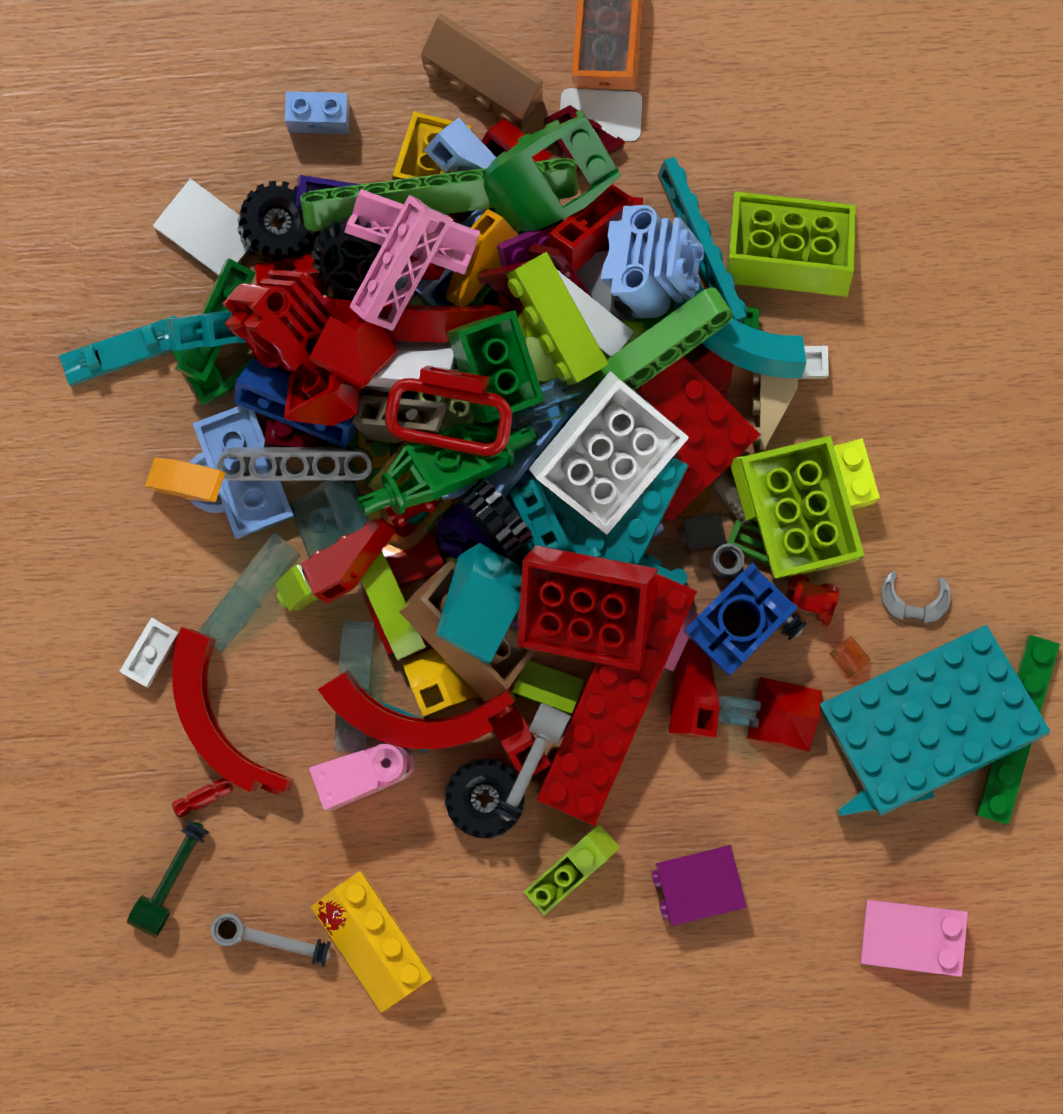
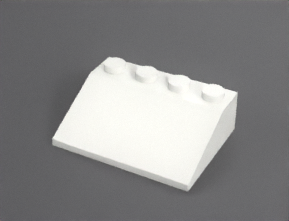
[529,371,689,535]

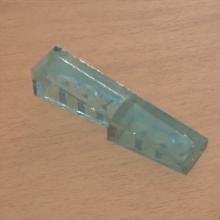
[198,533,301,652]

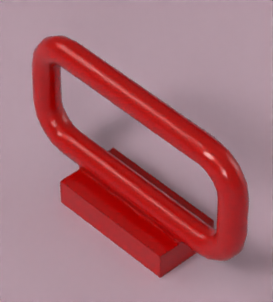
[385,365,512,456]

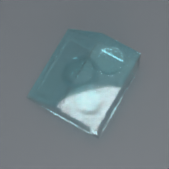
[289,480,370,558]

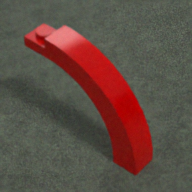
[329,295,513,342]
[172,627,294,795]
[317,669,516,749]

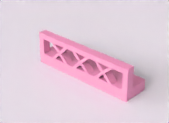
[344,189,480,275]
[349,195,453,331]

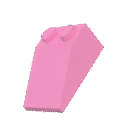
[860,900,968,977]

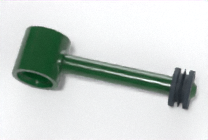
[127,820,209,938]

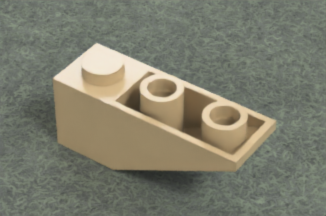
[752,372,798,453]

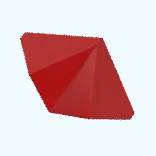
[309,316,397,389]
[747,677,822,752]

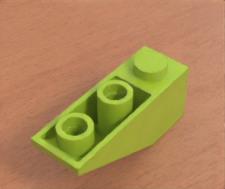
[523,824,620,915]

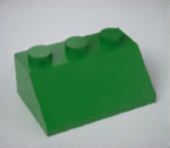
[446,310,545,422]

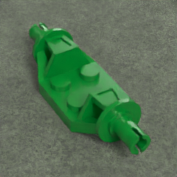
[357,422,537,517]

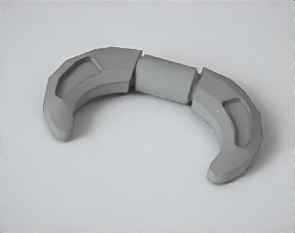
[881,571,951,624]

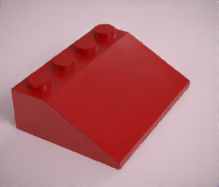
[518,545,658,671]

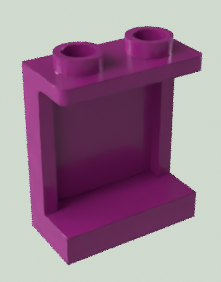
[651,845,747,926]

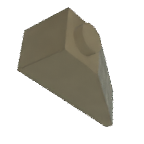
[352,395,447,443]

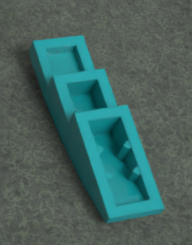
[167,310,246,351]

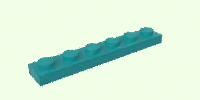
[658,157,747,323]

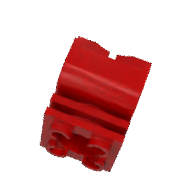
[222,270,341,373]

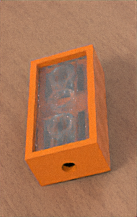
[572,0,643,90]

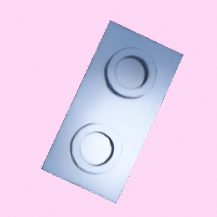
[285,92,350,134]

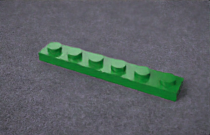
[976,635,1060,825]

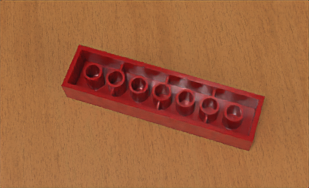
[537,574,697,826]

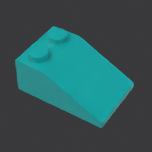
[436,543,522,664]

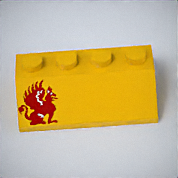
[311,871,434,1013]

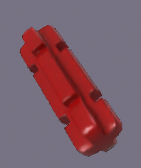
[172,777,233,817]

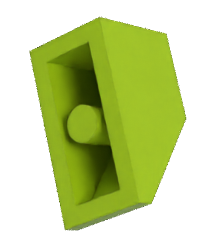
[275,565,319,611]

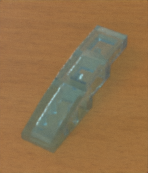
[474,376,593,444]
[334,620,375,752]

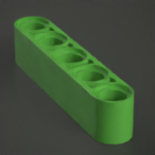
[590,288,733,391]

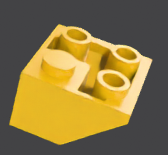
[401,648,480,718]

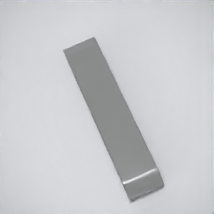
[217,447,372,481]

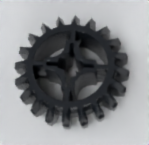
[311,216,382,299]

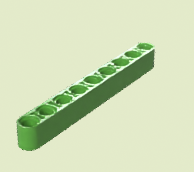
[300,158,579,231]

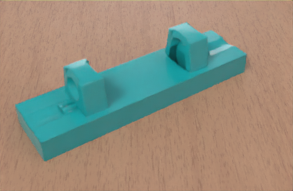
[59,315,177,386]

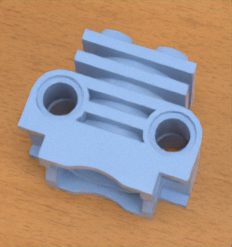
[601,205,704,318]

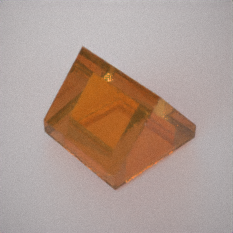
[829,636,871,678]

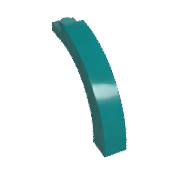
[671,283,806,378]

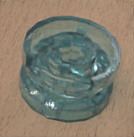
[718,696,761,728]

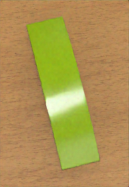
[361,551,426,661]

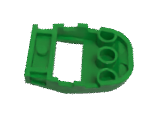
[484,109,621,231]

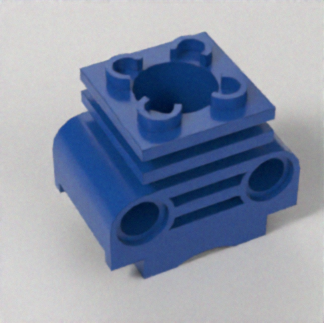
[684,562,798,677]

